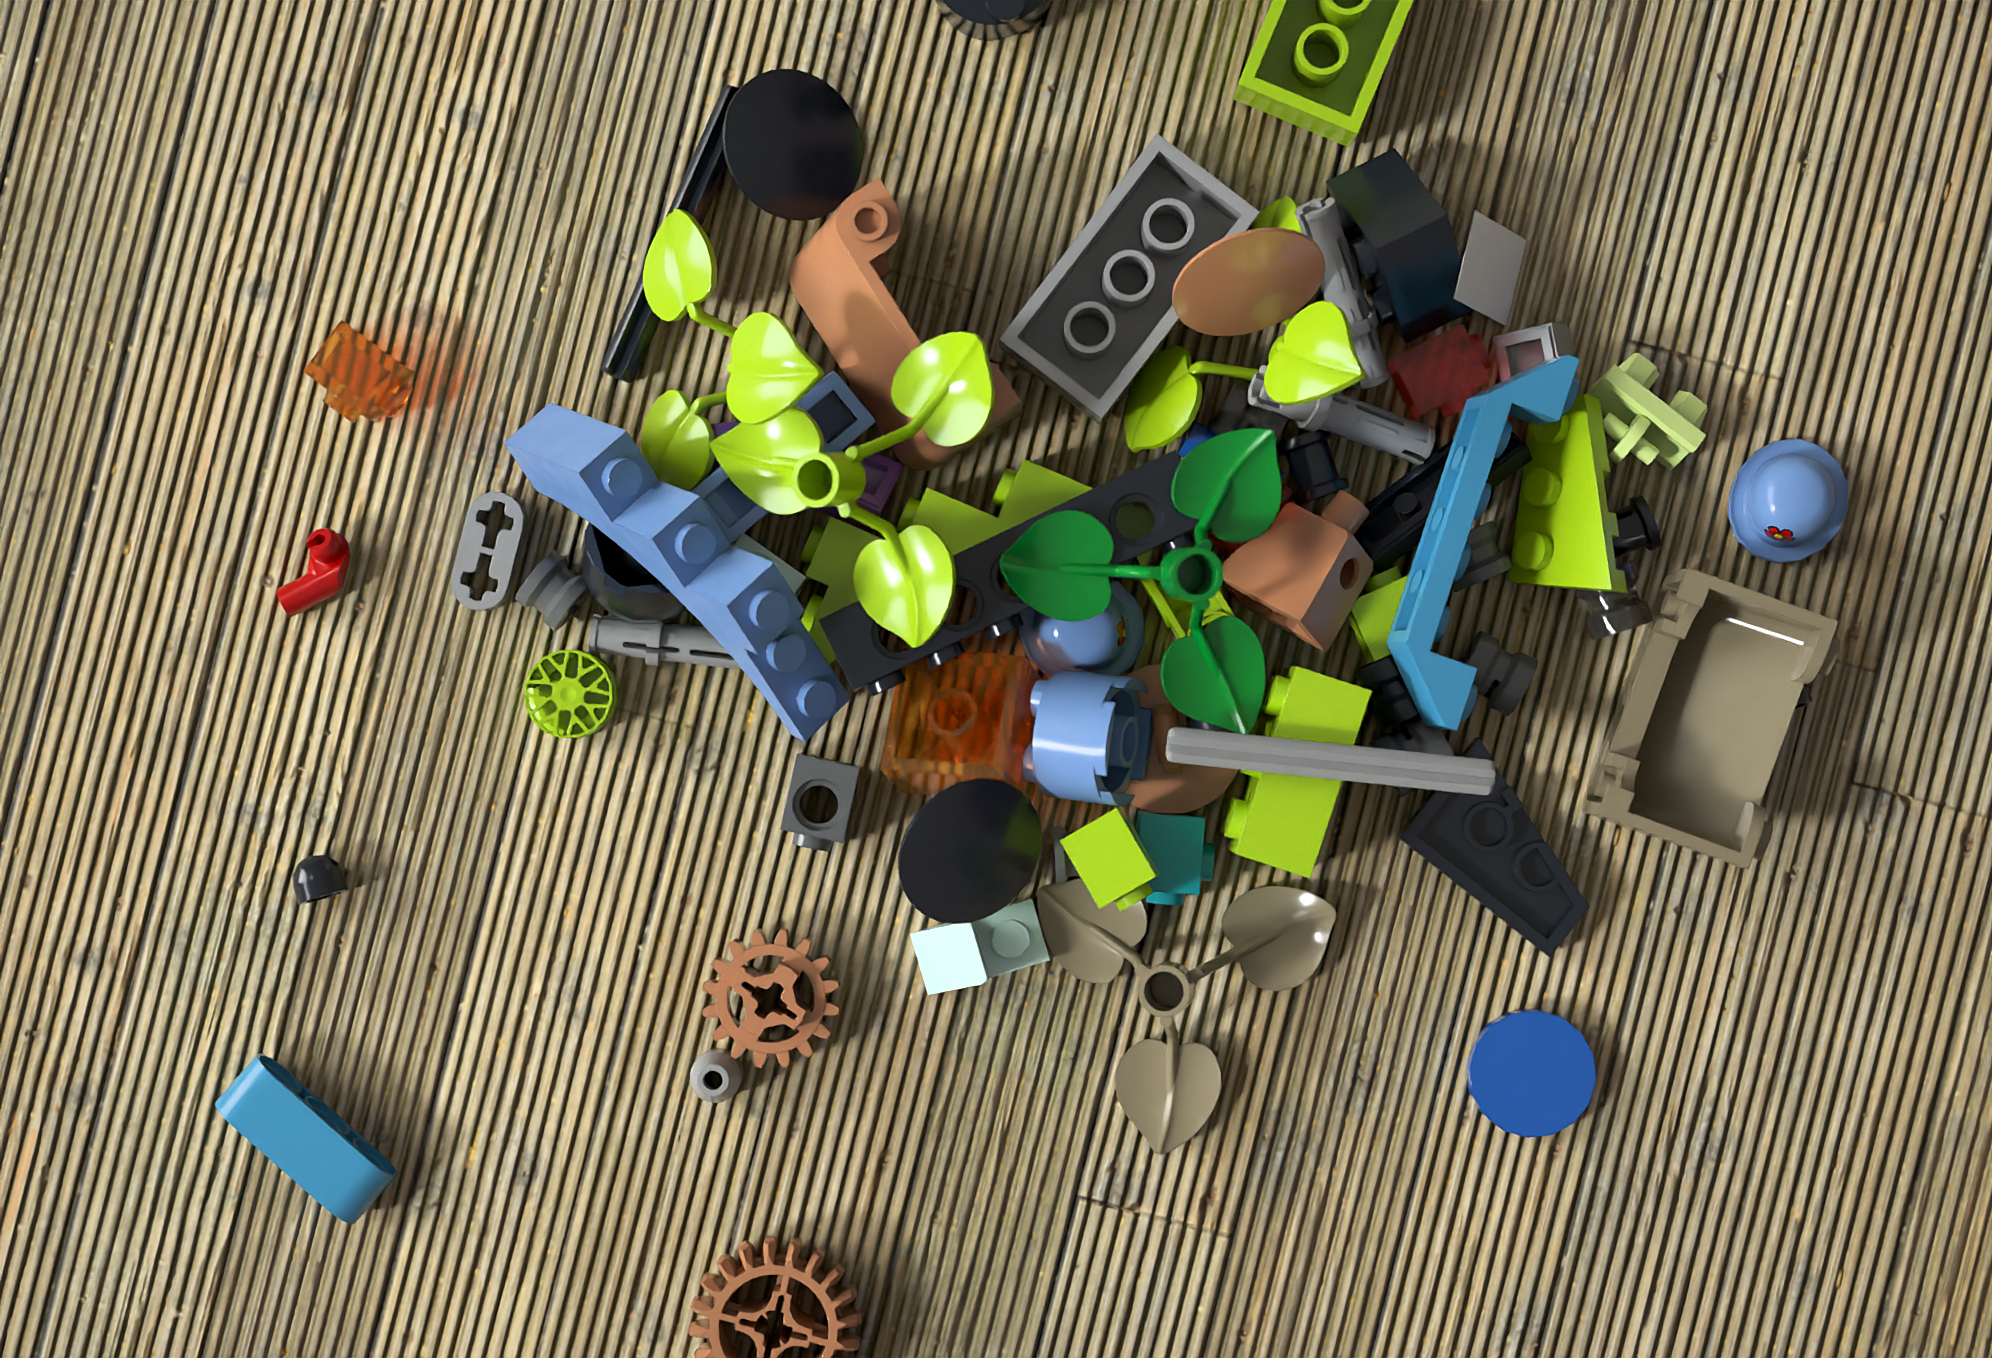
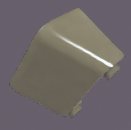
[1582,567,1840,870]

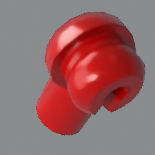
[276,528,351,617]

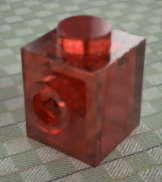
[1387,324,1492,420]

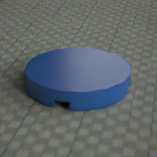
[1466,1008,1596,1138]

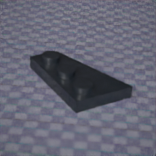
[1396,737,1589,957]

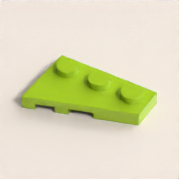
[1508,394,1627,593]

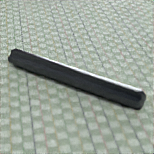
[601,85,740,383]

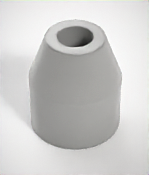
[690,1048,744,1103]

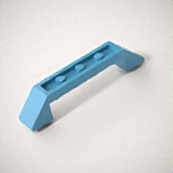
[1386,355,1580,731]

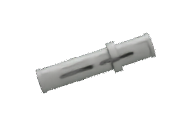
[1294,197,1391,389]
[1248,365,1435,465]
[589,613,741,669]

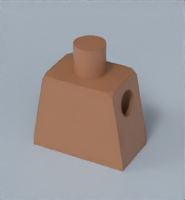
[1222,490,1373,652]

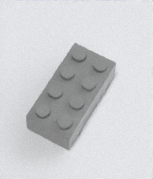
[999,133,1260,425]

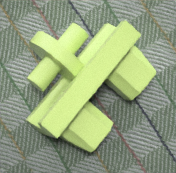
[1586,353,1708,471]

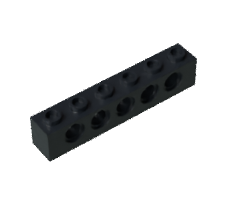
[819,450,1199,697]

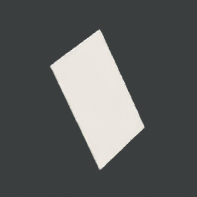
[1454,210,1527,326]

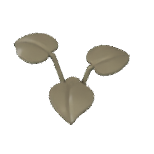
[1037,878,1337,1155]

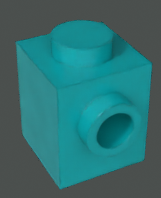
[1137,811,1215,905]

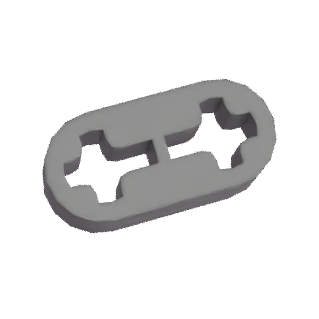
[451,492,528,611]

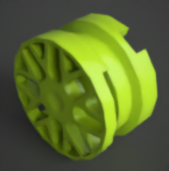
[524,650,619,739]

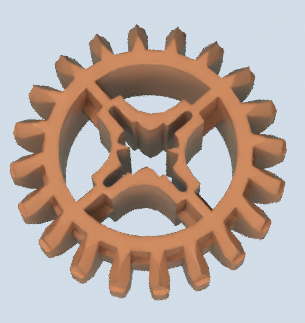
[689,1235,863,1358]

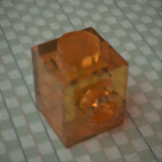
[303,320,416,423]

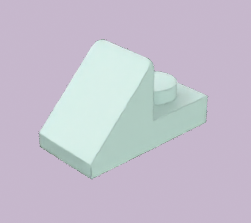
[910,897,1050,995]

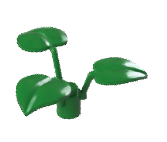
[1000,428,1282,734]

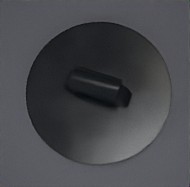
[722,69,863,221]
[898,778,1042,924]

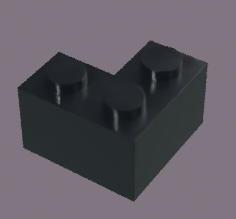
[1326,148,1474,344]

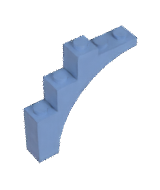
[504,402,851,742]

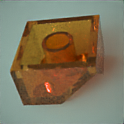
[879,647,1042,795]

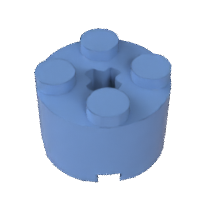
[1022,670,1153,806]

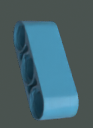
[215,1054,397,1224]

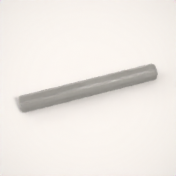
[1166,727,1495,795]

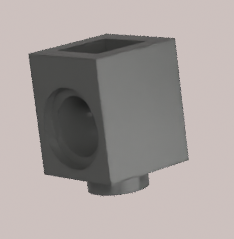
[780,753,863,852]

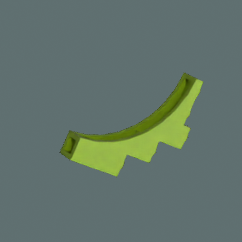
[800,459,1153,668]

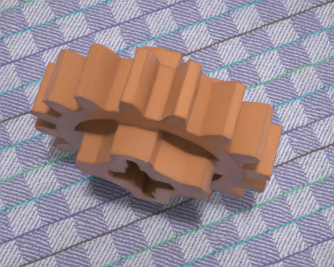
[702,928,841,1068]

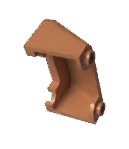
[789,177,1021,471]

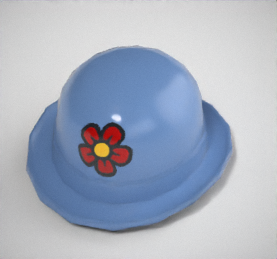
[1728,438,1848,563]
[1018,581,1145,677]

